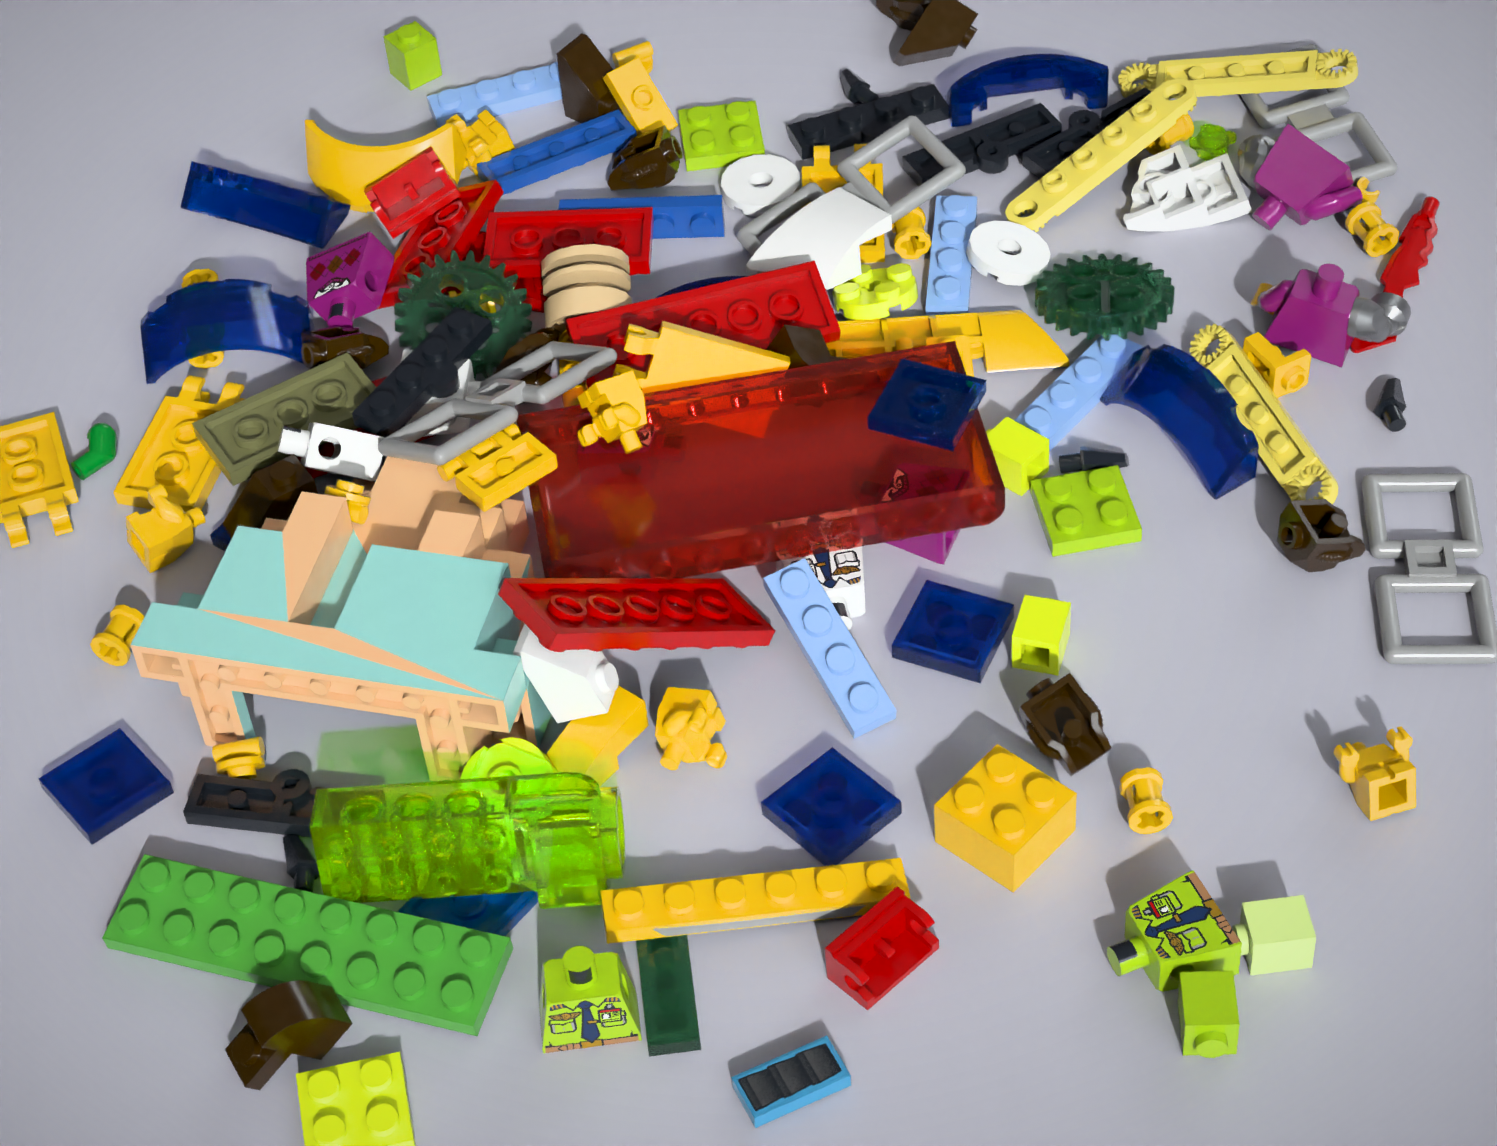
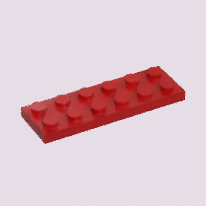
[566,261,841,391]
[498,578,776,652]

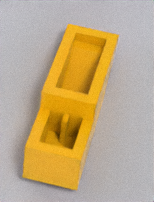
[542,685,649,830]

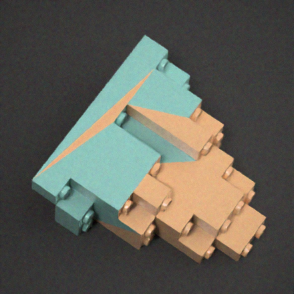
[131,456,552,785]

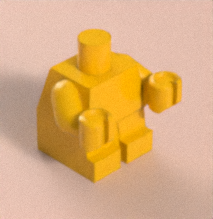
[445,110,515,176]
[577,370,647,454]
[126,483,206,573]
[655,687,728,770]
[1333,726,1416,821]

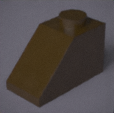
[893,0,978,66]
[556,33,623,124]
[223,454,318,539]

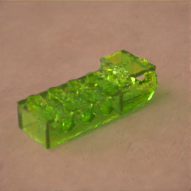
[309,772,626,909]

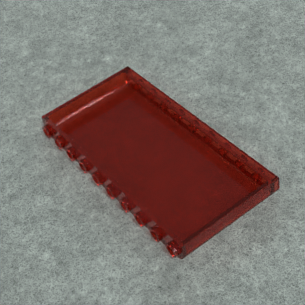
[517,341,1005,580]

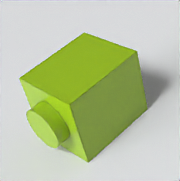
[383,21,442,91]
[1177,971,1240,1058]

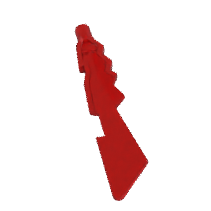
[1350,196,1440,353]

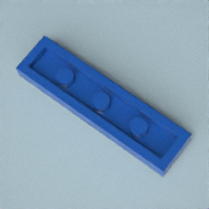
[477,109,637,195]
[558,195,725,239]

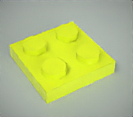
[296,1051,416,1146]

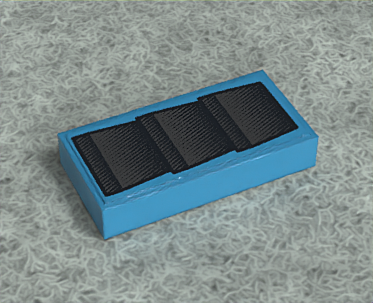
[731,1035,851,1128]

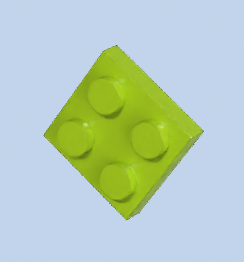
[678,100,765,171]
[1030,465,1142,557]

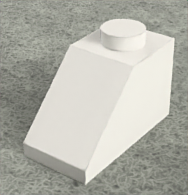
[513,623,619,723]

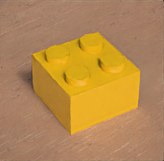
[934,744,1077,893]

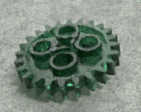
[394,250,532,381]
[1035,254,1175,341]

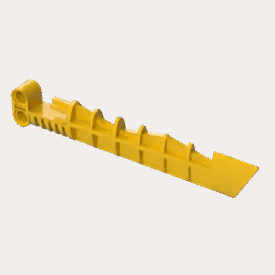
[558,310,1070,416]

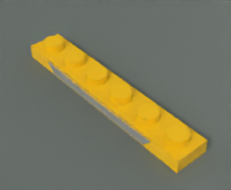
[600,858,911,944]

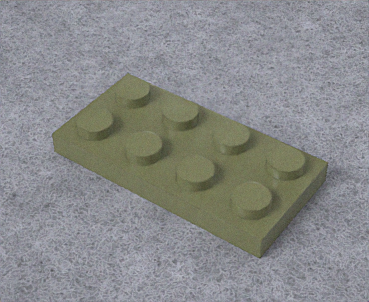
[192,352,377,486]

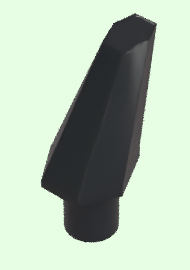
[840,69,879,104]
[1373,378,1407,432]
[1059,446,1129,473]
[283,835,324,892]

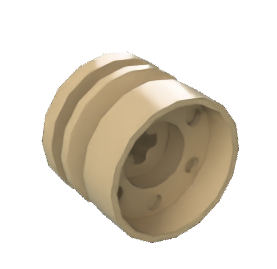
[541,244,632,335]

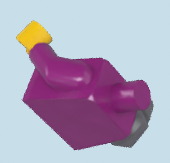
[1237,124,1380,230]
[1250,263,1411,368]

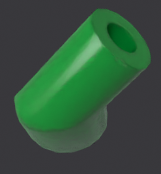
[71,423,117,480]

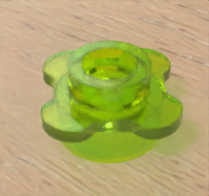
[1189,124,1237,161]

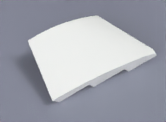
[1123,145,1252,232]
[746,187,892,290]

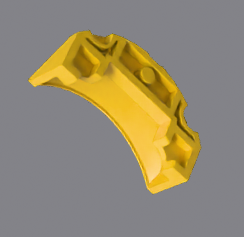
[305,119,467,213]

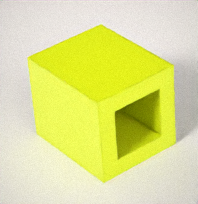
[977,417,1049,496]
[1012,595,1071,676]

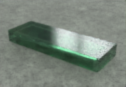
[636,935,701,1057]

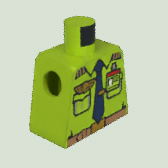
[1107,870,1242,992]
[539,946,642,1053]

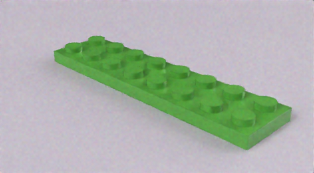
[102,854,514,1036]

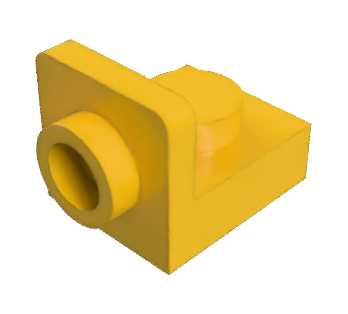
[1243,332,1311,398]

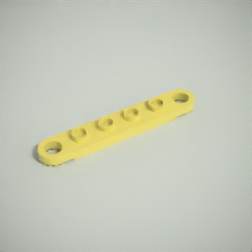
[1118,49,1359,99]
[1005,78,1197,232]
[1189,324,1338,505]

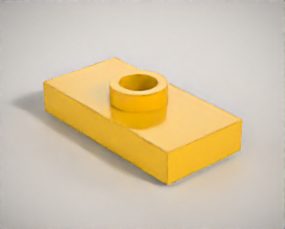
[603,57,678,136]

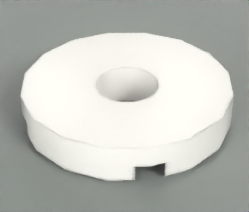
[721,154,801,217]
[966,220,1051,286]

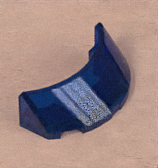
[945,54,1109,127]
[181,161,351,249]
[140,279,315,384]
[1099,344,1259,500]

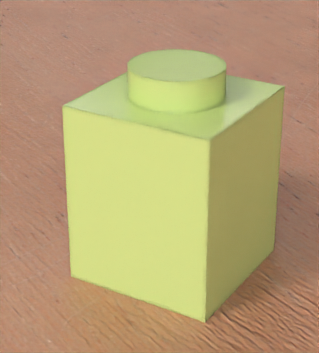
[1232,895,1316,975]

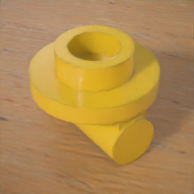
[612,41,653,74]
[324,479,371,524]
[212,736,265,780]

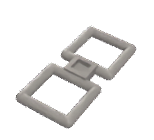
[1240,44,1397,187]
[737,116,966,256]
[378,341,617,465]
[1361,473,1497,664]

